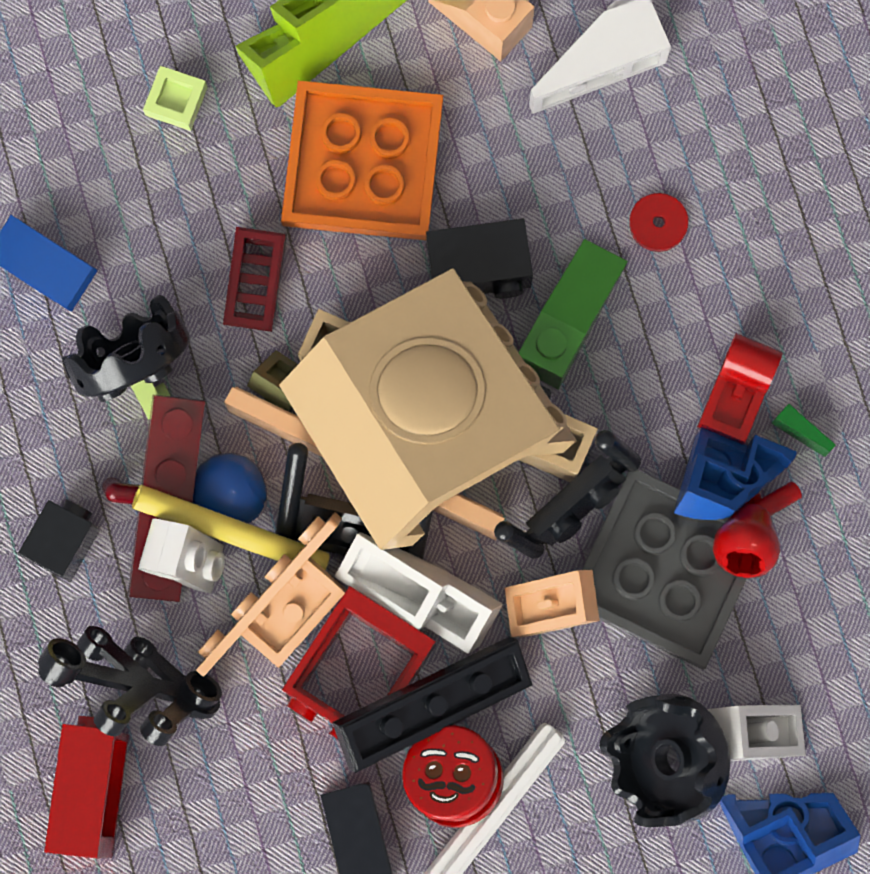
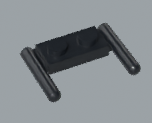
[494,430,641,559]
[275,443,433,559]

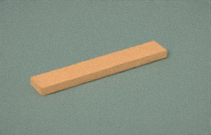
[224,386,505,541]

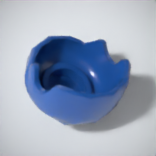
[192,452,267,524]

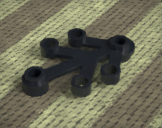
[38,626,222,746]

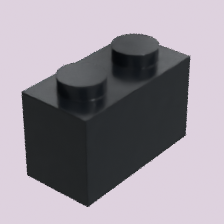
[426,218,533,299]

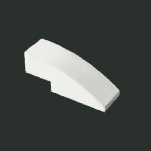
[334,532,503,654]

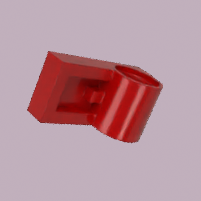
[697,333,783,445]

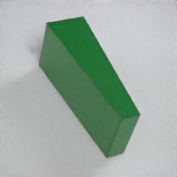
[771,404,836,457]

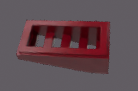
[223,227,287,332]

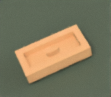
[504,570,600,638]

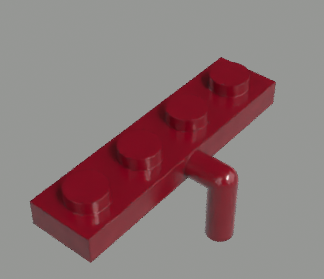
[102,394,205,602]

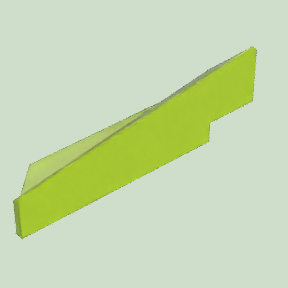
[235,0,407,107]

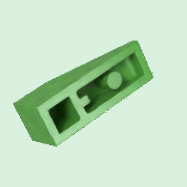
[519,239,628,390]

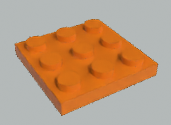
[281,80,443,241]

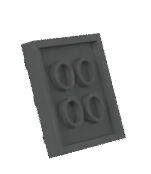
[582,470,747,670]

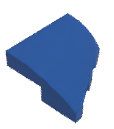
[674,427,797,520]
[720,793,861,874]

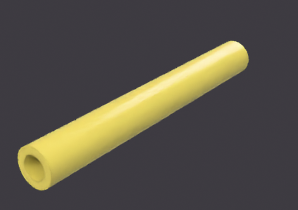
[132,484,330,570]

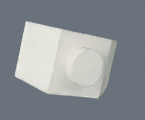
[707,705,806,761]

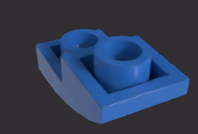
[0,215,98,312]

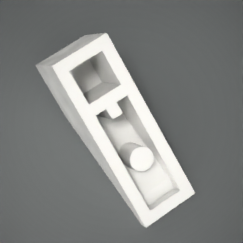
[529,0,671,114]

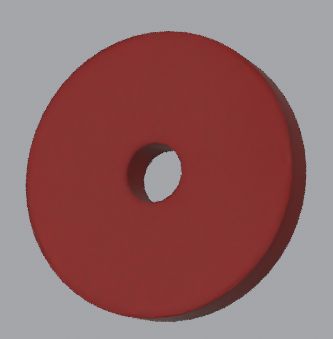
[629,193,688,252]

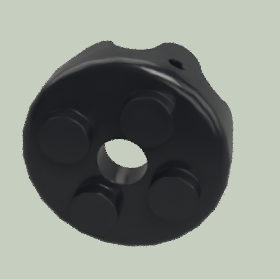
[62,295,190,402]
[599,693,730,828]

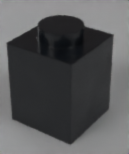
[18,499,100,583]

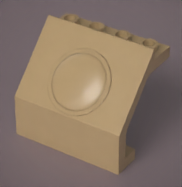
[279,268,577,550]

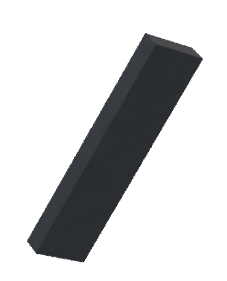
[332,636,533,773]

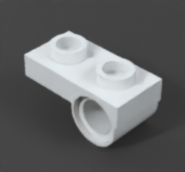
[138,519,225,594]

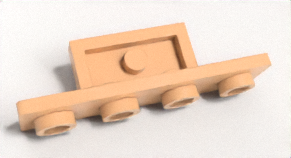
[196,512,347,677]

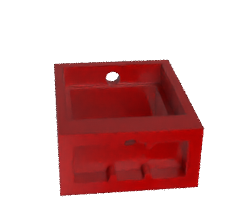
[282,586,436,739]
[44,716,129,859]

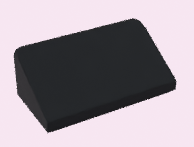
[320,782,393,874]

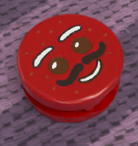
[402,725,504,828]

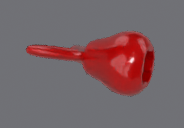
[713,481,802,578]

